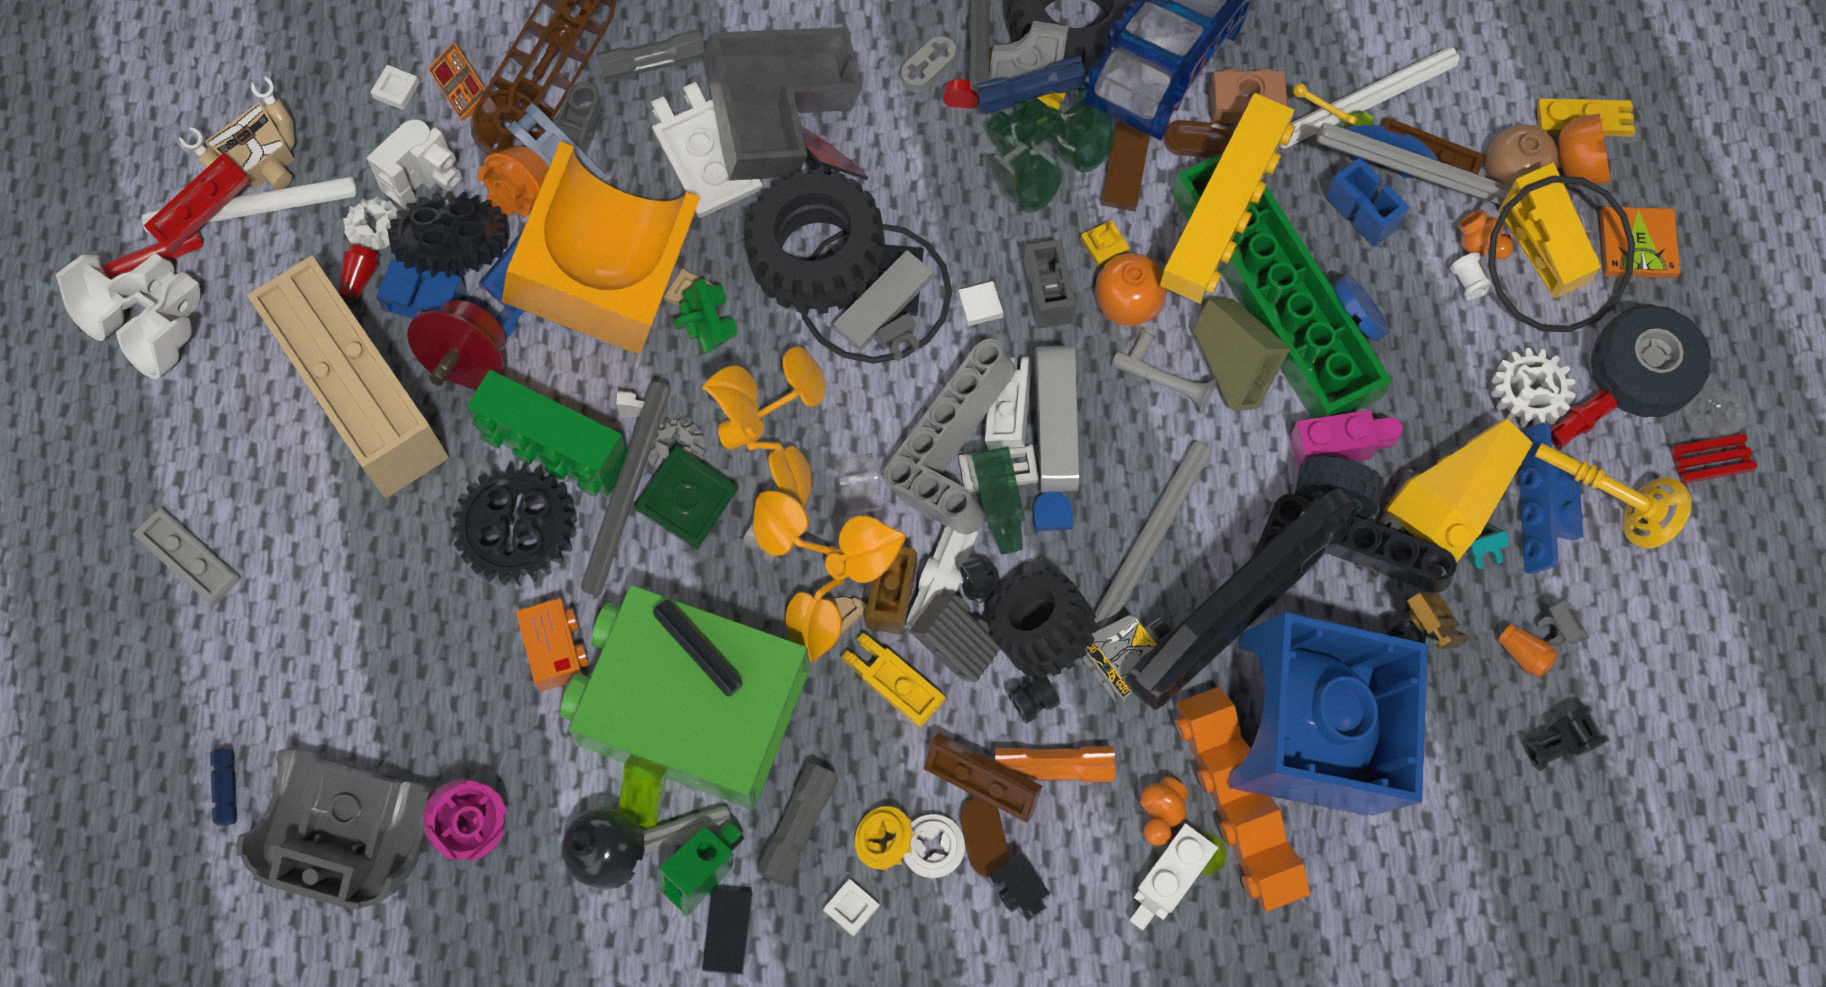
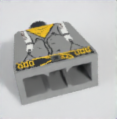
[1081,615,1172,708]

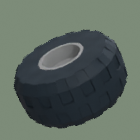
[1591,304,1712,418]

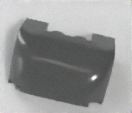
[236,747,436,909]

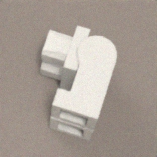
[366,119,463,210]

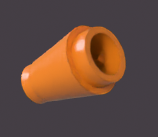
[1498,624,1559,679]

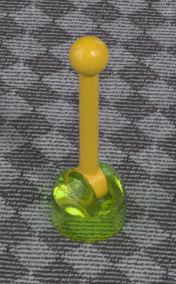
[1293,83,1374,128]

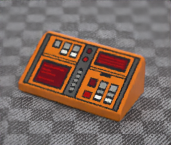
[428,42,486,121]

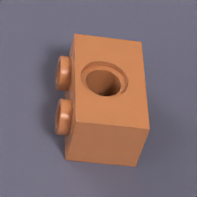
[1210,69,1288,125]

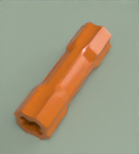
[994,746,1115,782]

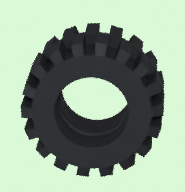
[989,570,1097,678]

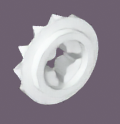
[343,196,398,251]
[903,814,965,879]

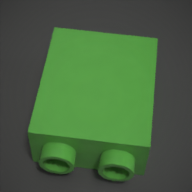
[560,585,811,810]

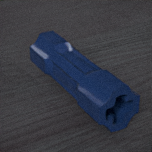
[976,55,1088,115]

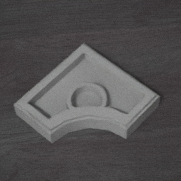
[989,21,1069,80]

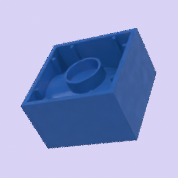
[1229,612,1428,816]

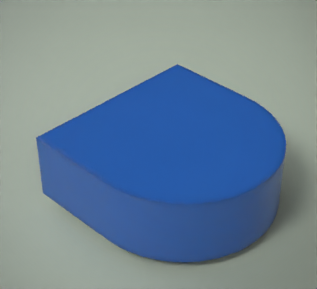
[1033,491,1073,532]

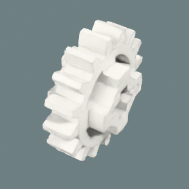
[1491,348,1576,427]

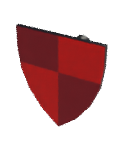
[801,126,869,180]

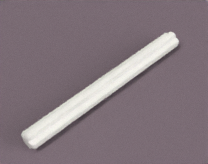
[1280,47,1460,149]
[142,177,358,233]

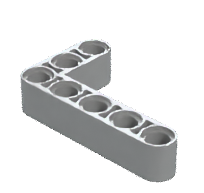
[884,339,1015,534]

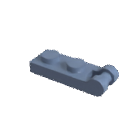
[507,103,606,180]

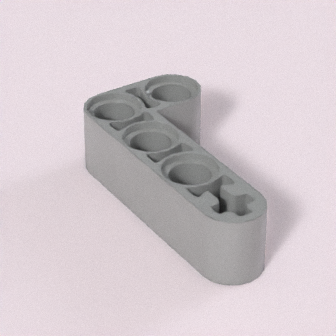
[1033,346,1079,493]

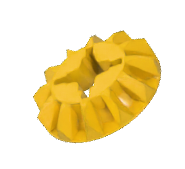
[855,806,916,871]

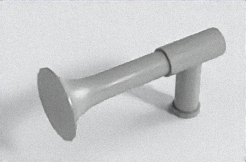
[1112,328,1216,414]

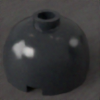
[562,807,645,890]

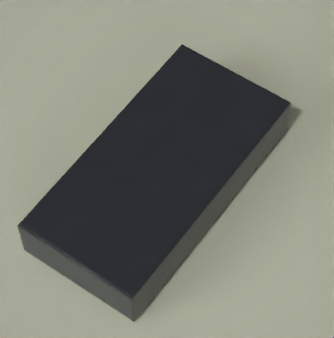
[702,889,753,975]

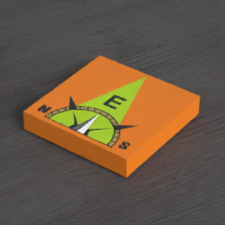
[1599,206,1680,278]

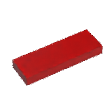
[143,152,252,254]

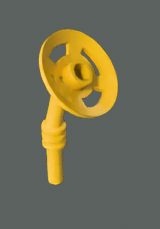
[1535,443,1691,549]

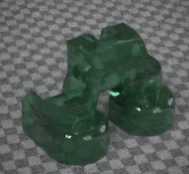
[986,87,1115,213]

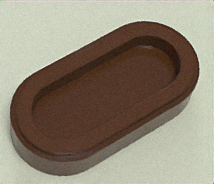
[1163,120,1233,158]
[960,798,1009,878]

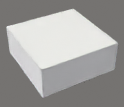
[370,65,420,110]
[958,281,1003,326]
[823,879,880,937]

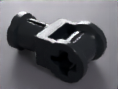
[1522,705,1610,771]

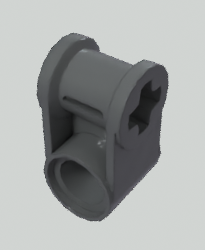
[553,81,604,154]

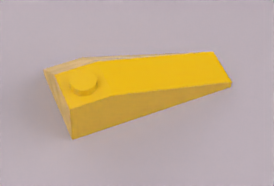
[1384,418,1533,562]

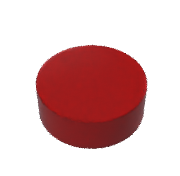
[943,79,979,109]

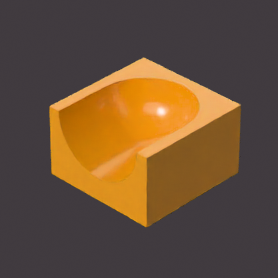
[502,141,701,354]

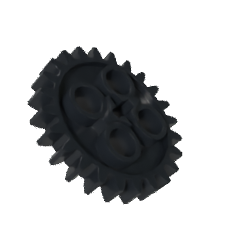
[387,191,509,278]
[451,465,577,586]

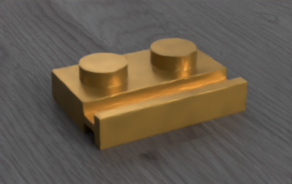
[1407,592,1470,649]

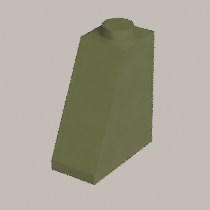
[1193,299,1291,411]

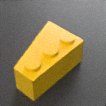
[1498,162,1601,299]

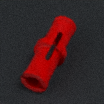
[1550,389,1617,450]

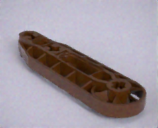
[470,0,617,156]

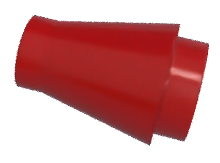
[337,244,379,301]

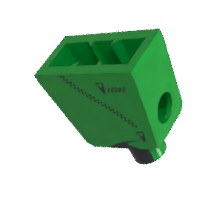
[659,822,744,916]

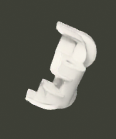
[56,253,200,380]

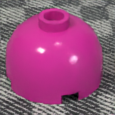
[422,778,506,861]

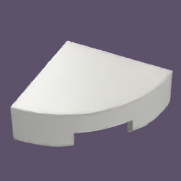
[616,391,644,417]

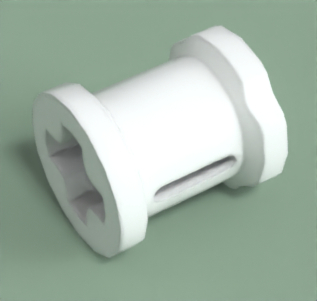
[1450,253,1494,301]

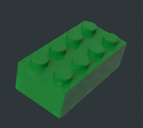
[466,370,628,497]

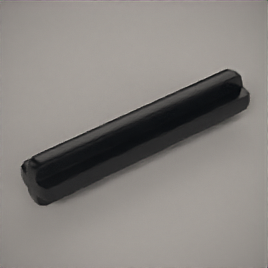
[653,600,743,697]

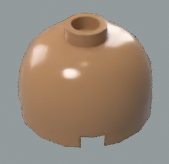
[1484,124,1559,187]

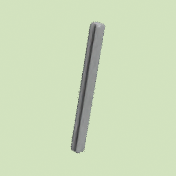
[1317,123,1511,206]
[1094,442,1211,631]

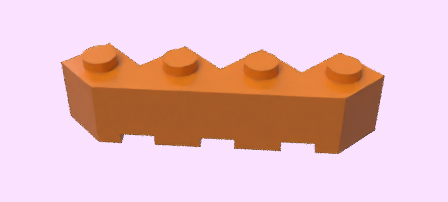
[1175,686,1310,912]

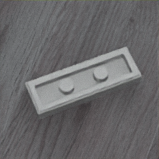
[833,250,934,352]
[132,507,241,607]

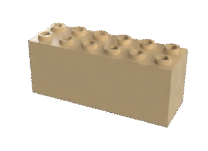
[247,255,449,499]

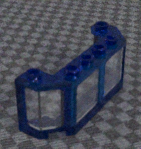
[1083,0,1251,141]

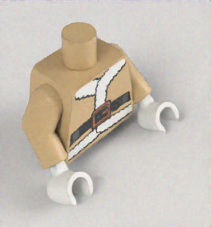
[178,76,295,190]

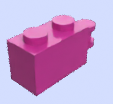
[1290,410,1403,470]

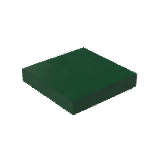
[634,446,739,550]

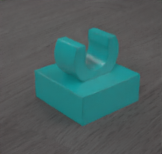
[1466,524,1509,570]

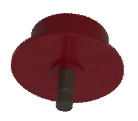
[407,300,506,390]

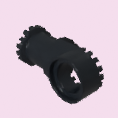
[959,555,1000,603]

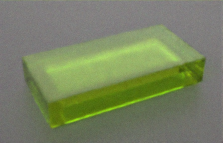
[619,755,667,829]

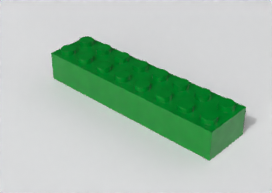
[1172,152,1392,419]

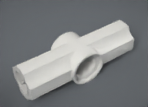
[906,526,978,629]

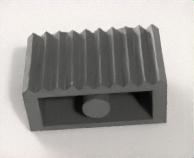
[909,594,1001,682]

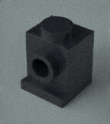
[988,853,1050,922]

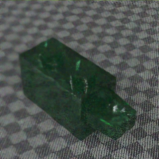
[966,445,1026,555]

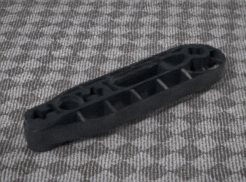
[1125,488,1358,710]

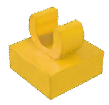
[1080,220,1130,268]

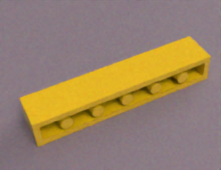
[1160,93,1296,304]

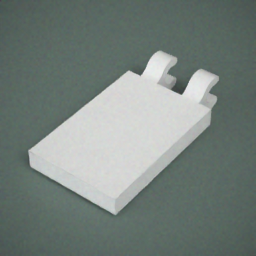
[651,82,763,218]

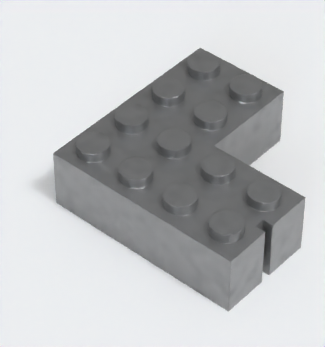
[703,27,862,181]

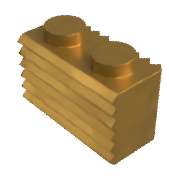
[865,547,917,635]

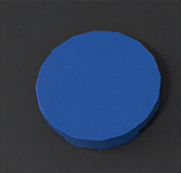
[1335,274,1389,341]

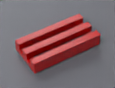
[1670,433,1757,484]

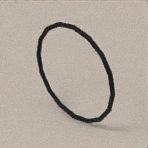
[1488,176,1635,332]
[801,224,953,364]

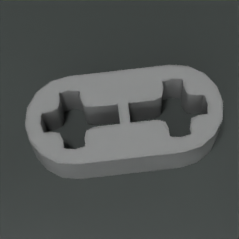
[901,36,956,92]

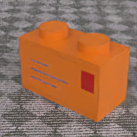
[516,598,589,692]

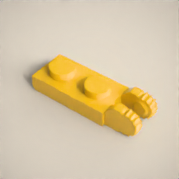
[841,633,946,730]

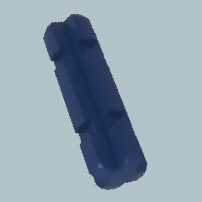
[210,748,237,826]

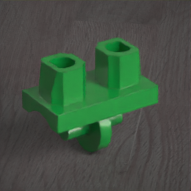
[673,279,738,354]

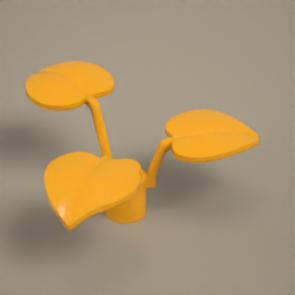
[702,346,826,507]
[753,491,906,662]

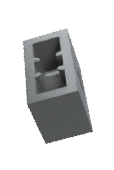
[1024,239,1076,329]

